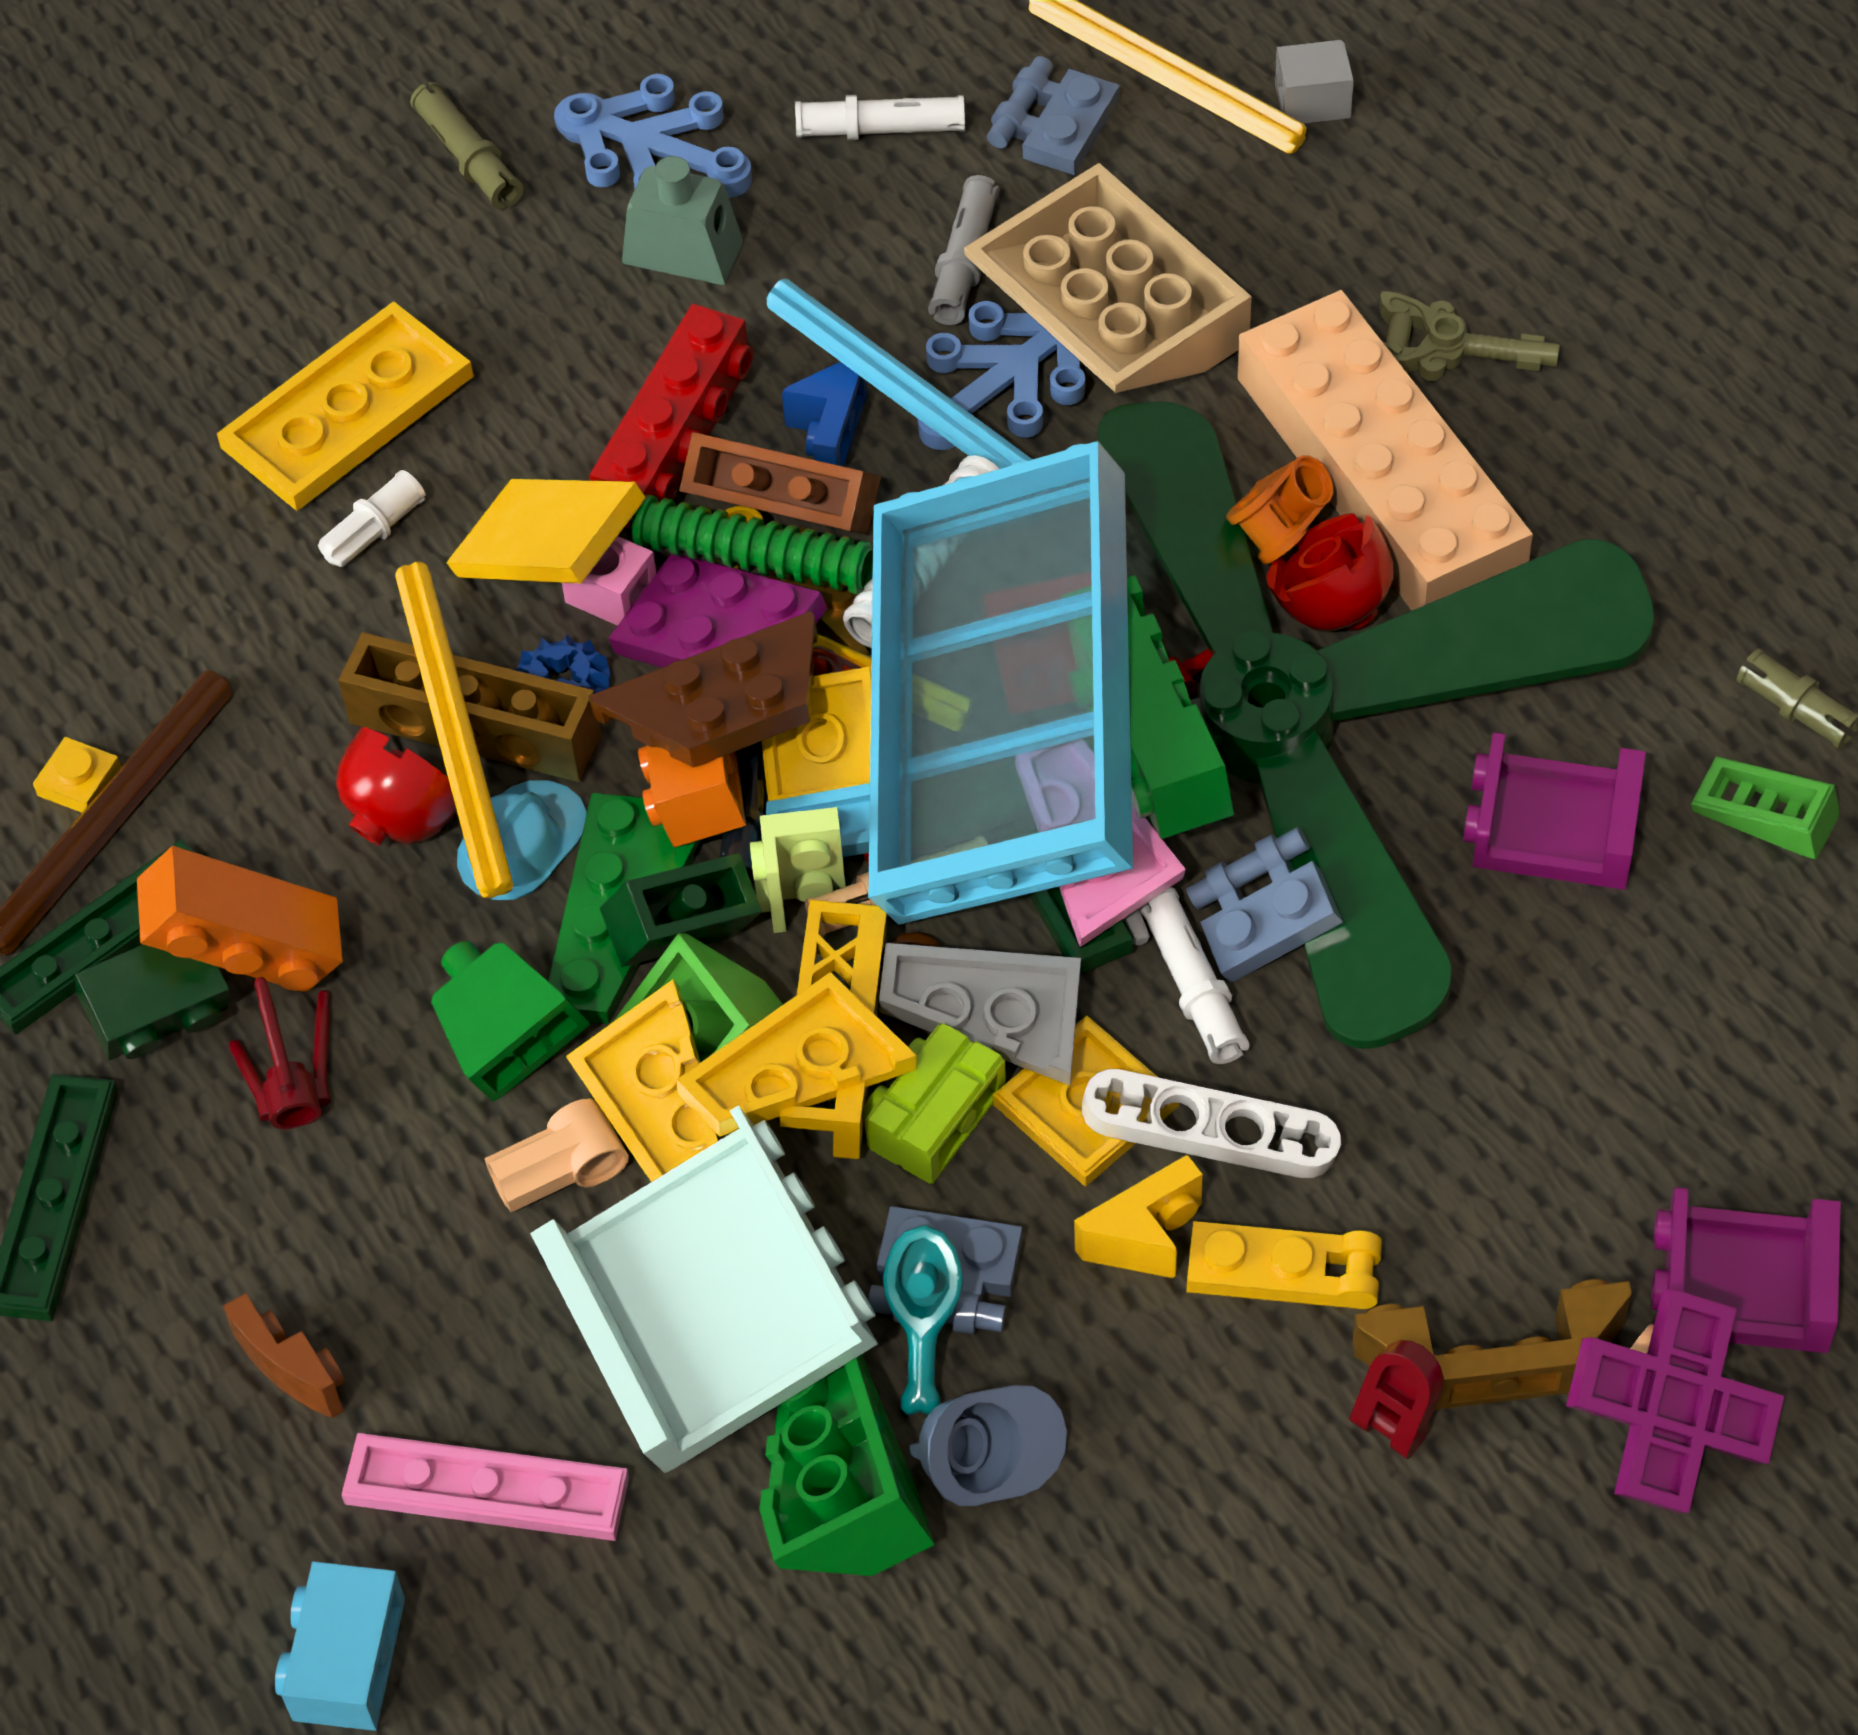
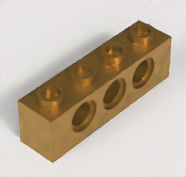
[338,632,601,782]

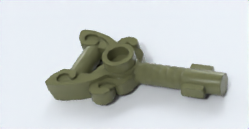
[1380,291,1560,381]

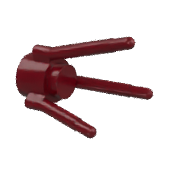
[229,977,331,1130]

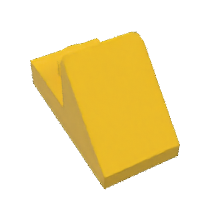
[1074,1155,1203,1278]

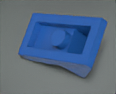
[782,361,868,467]

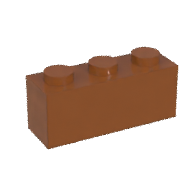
[679,432,881,535]

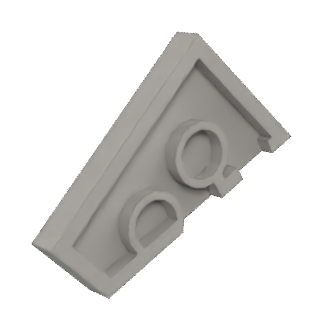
[879,943,1081,1085]

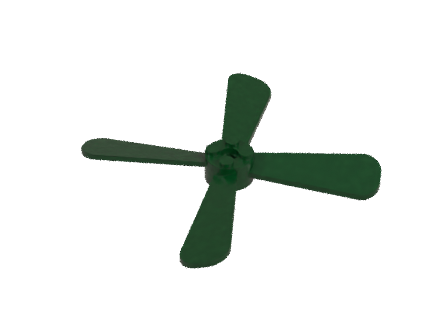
[914,401,1654,1049]

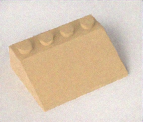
[964,163,1252,393]

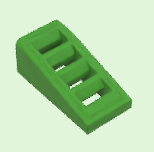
[1691,756,1840,860]

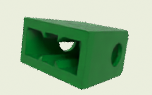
[431,941,591,1102]

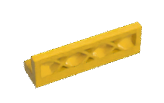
[780,900,887,1159]

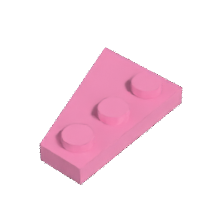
[1017,741,1186,947]

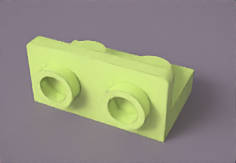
[750,807,845,933]

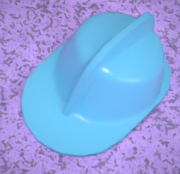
[457,780,587,900]

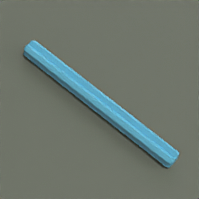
[766,278,1033,469]

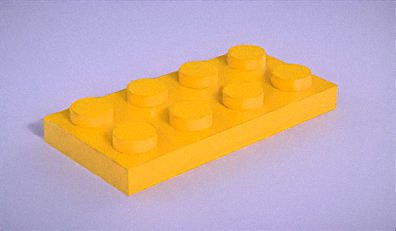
[217,301,474,511]

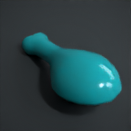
[883,1224,963,1415]

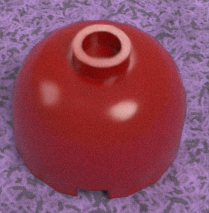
[1266,513,1393,631]
[336,727,457,846]

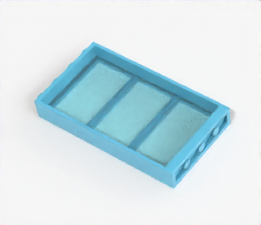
[868,441,1133,925]

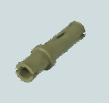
[410,82,524,210]

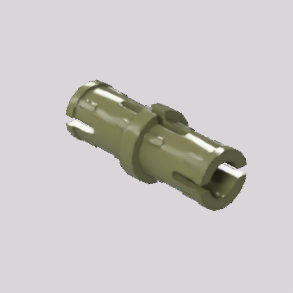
[1736,649,1858,750]

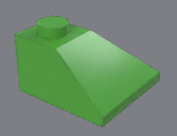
[612,933,783,1062]

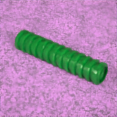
[631,494,873,595]

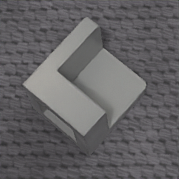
[1275,40,1353,123]

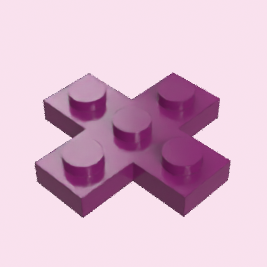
[1566,1289,1784,1513]

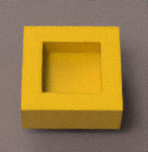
[33,737,122,813]

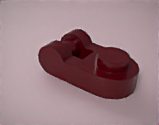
[1349,1340,1444,1459]

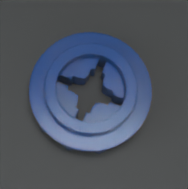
[513,634,611,694]

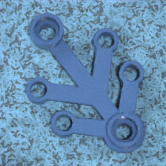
[554,74,752,198]
[918,301,1085,450]

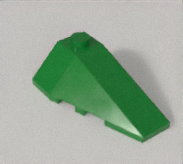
[759,1354,935,1576]

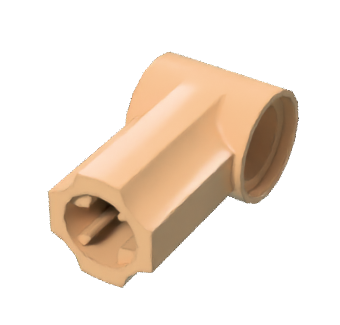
[484,1098,629,1213]

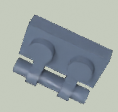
[987,56,1120,175]
[1186,827,1343,982]
[868,1206,1023,1335]

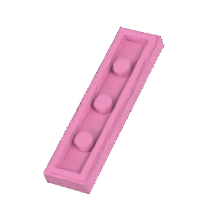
[341,1433,629,1541]

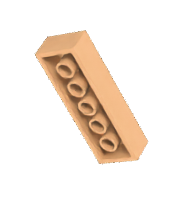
[1238,290,1533,610]

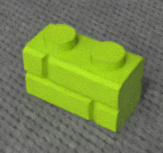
[862,1023,1006,1184]

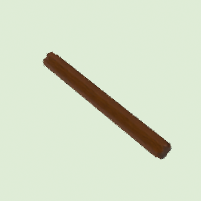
[0,670,232,956]

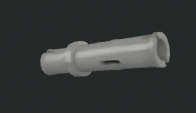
[928,175,1000,325]

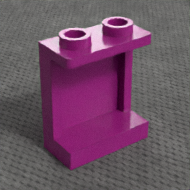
[1463,732,1646,890]
[1650,1187,1841,1353]

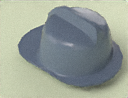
[909,1385,1067,1506]

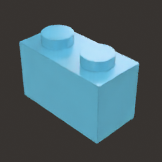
[275,1562,405,1731]

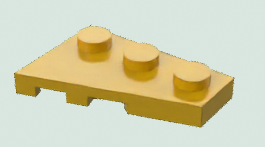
[676,972,917,1137]
[566,979,722,1182]

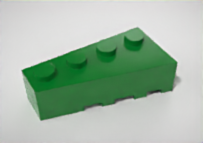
[1064,575,1234,839]

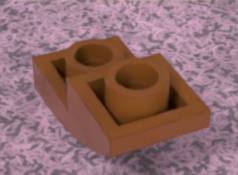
[222,1293,345,1418]

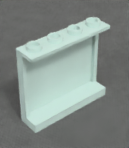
[530,1105,878,1473]

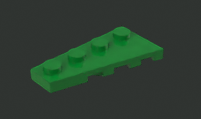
[548,793,702,1024]

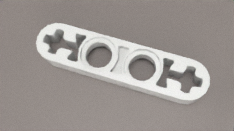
[1082,1069,1341,1178]

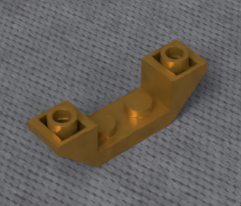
[1352,1279,1632,1410]

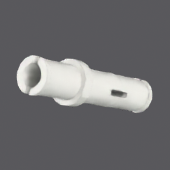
[795,95,965,141]
[1139,887,1250,1064]

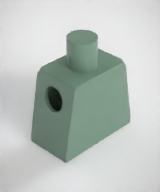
[622,156,743,285]

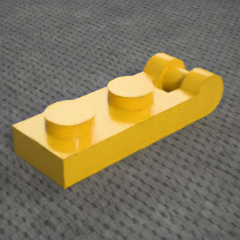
[1187,1221,1382,1309]

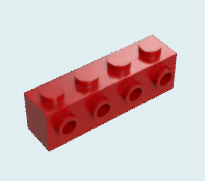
[589,303,753,529]

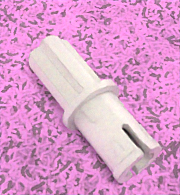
[318,470,426,567]

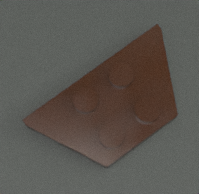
[589,611,818,767]

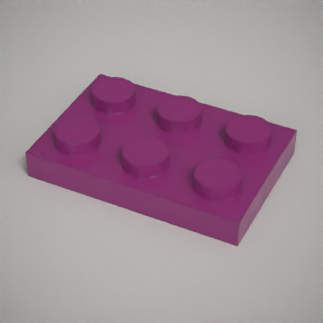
[608,554,827,668]

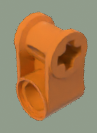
[1226,455,1333,565]

